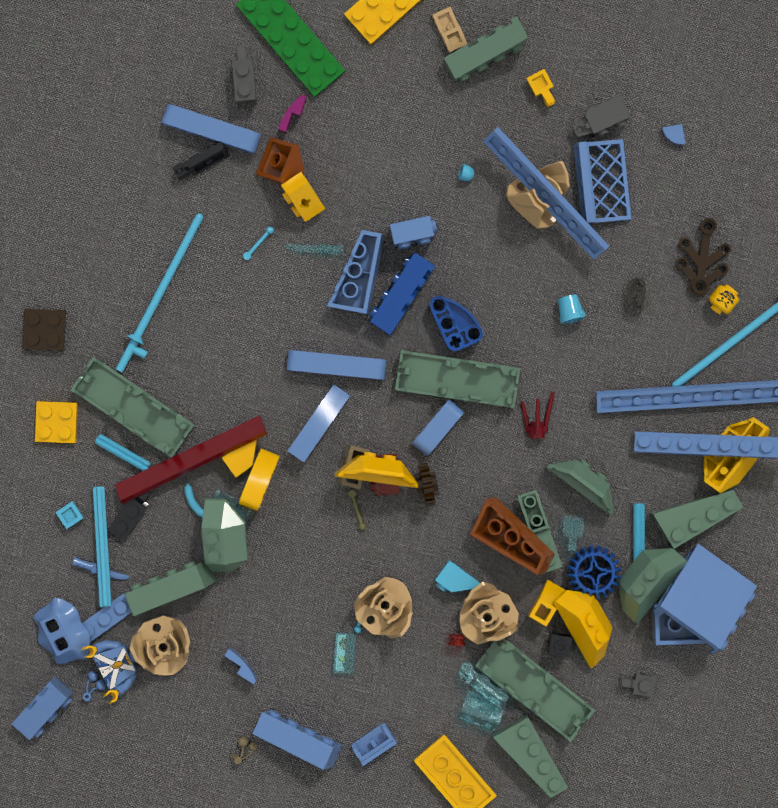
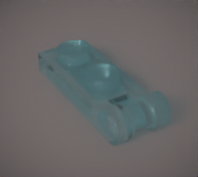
[458,662,509,709]

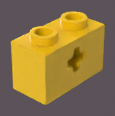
[281,172,325,222]

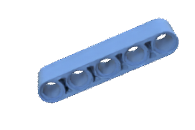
[161,104,261,154]
[287,350,387,380]

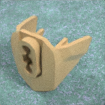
[506,161,570,229]
[353,577,413,638]
[460,582,519,645]
[130,615,190,675]

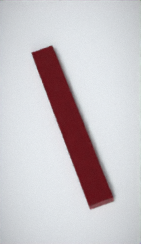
[115,415,267,503]

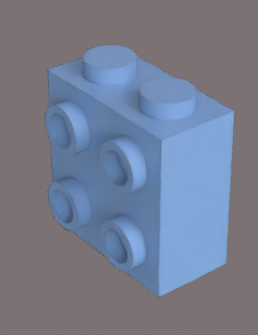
[390,216,437,250]

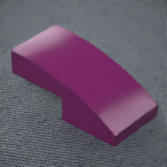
[278,95,307,134]

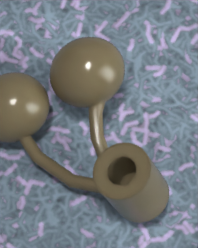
[231,737,258,764]

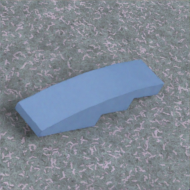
[288,385,350,462]

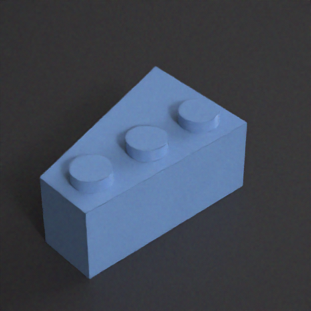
[12,676,73,740]

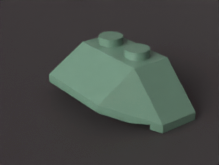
[545,460,614,516]
[201,498,248,573]
[618,548,688,624]

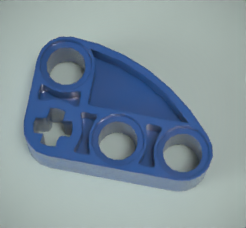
[429,296,483,351]

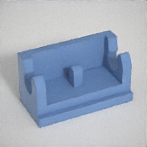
[351,722,397,766]

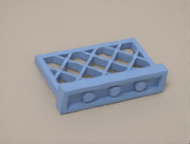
[573,139,631,224]

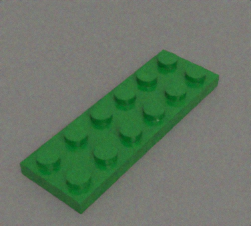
[236,0,345,97]

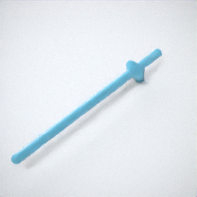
[116,213,203,373]
[672,302,778,387]

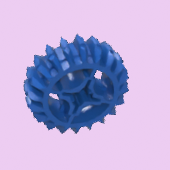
[567,545,621,599]

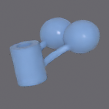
[83,671,106,702]

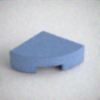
[662,124,686,145]

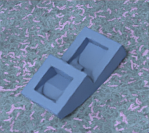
[224,647,257,684]

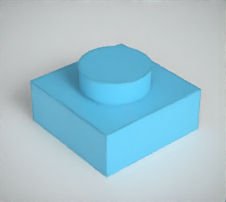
[55,501,84,529]

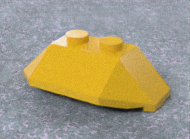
[704,417,770,493]
[334,452,418,488]
[553,590,613,668]

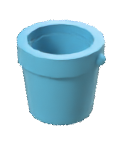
[558,294,586,324]

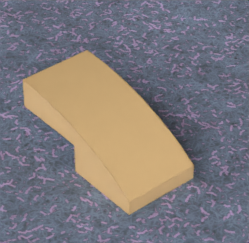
[431,6,468,53]

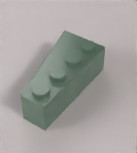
[443,16,528,83]
[125,560,217,616]
[492,714,568,798]

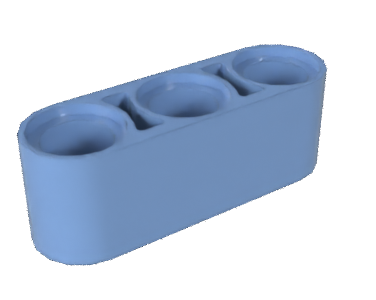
[412,399,464,457]

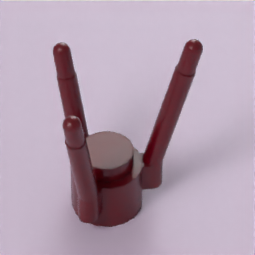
[521,392,555,438]

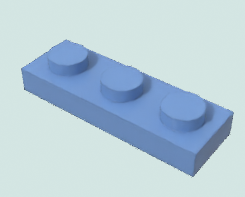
[82,593,132,642]

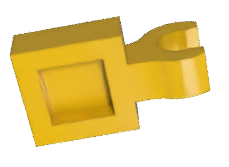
[526,69,555,108]

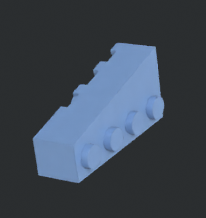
[327,230,385,315]
[252,709,343,770]

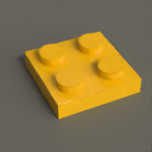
[35,401,78,443]

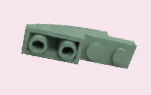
[517,490,562,574]

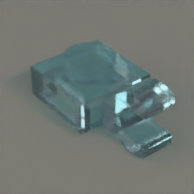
[562,516,584,551]

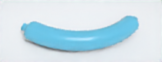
[184,484,204,519]

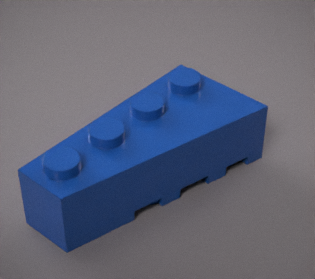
[369,253,435,335]

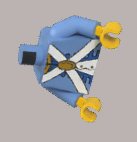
[82,640,138,704]

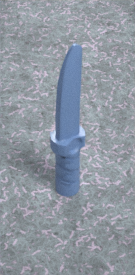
[72,557,129,580]

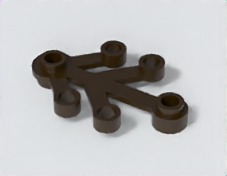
[676,218,731,296]

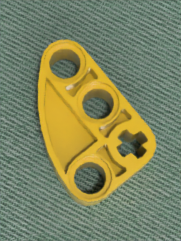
[238,448,280,511]

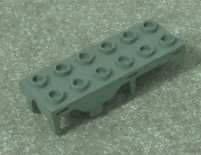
[395,350,521,408]
[70,357,195,457]
[475,638,596,742]

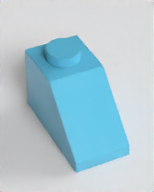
[434,559,480,592]

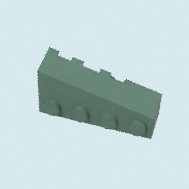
[650,489,743,549]

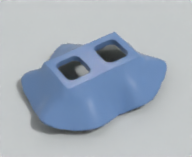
[34,598,90,664]

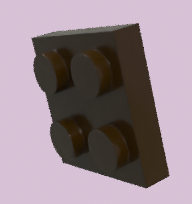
[23,309,66,351]

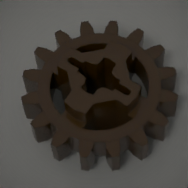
[414,463,439,507]

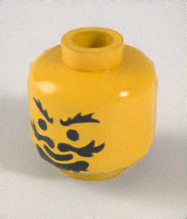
[709,284,739,315]

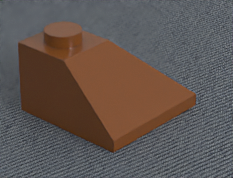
[256,137,305,185]

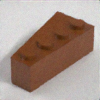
[470,497,555,575]

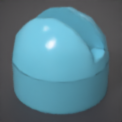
[458,164,474,181]

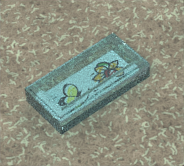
[333,632,356,674]

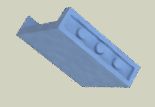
[653,544,757,654]

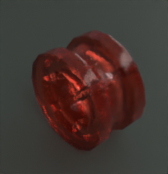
[448,634,466,647]

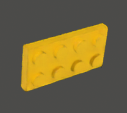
[344,0,421,45]
[414,734,497,808]

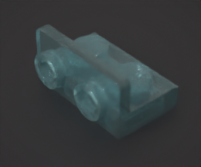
[458,690,506,731]

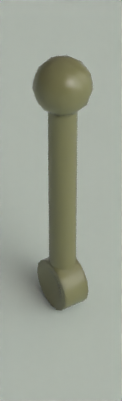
[348,490,366,531]

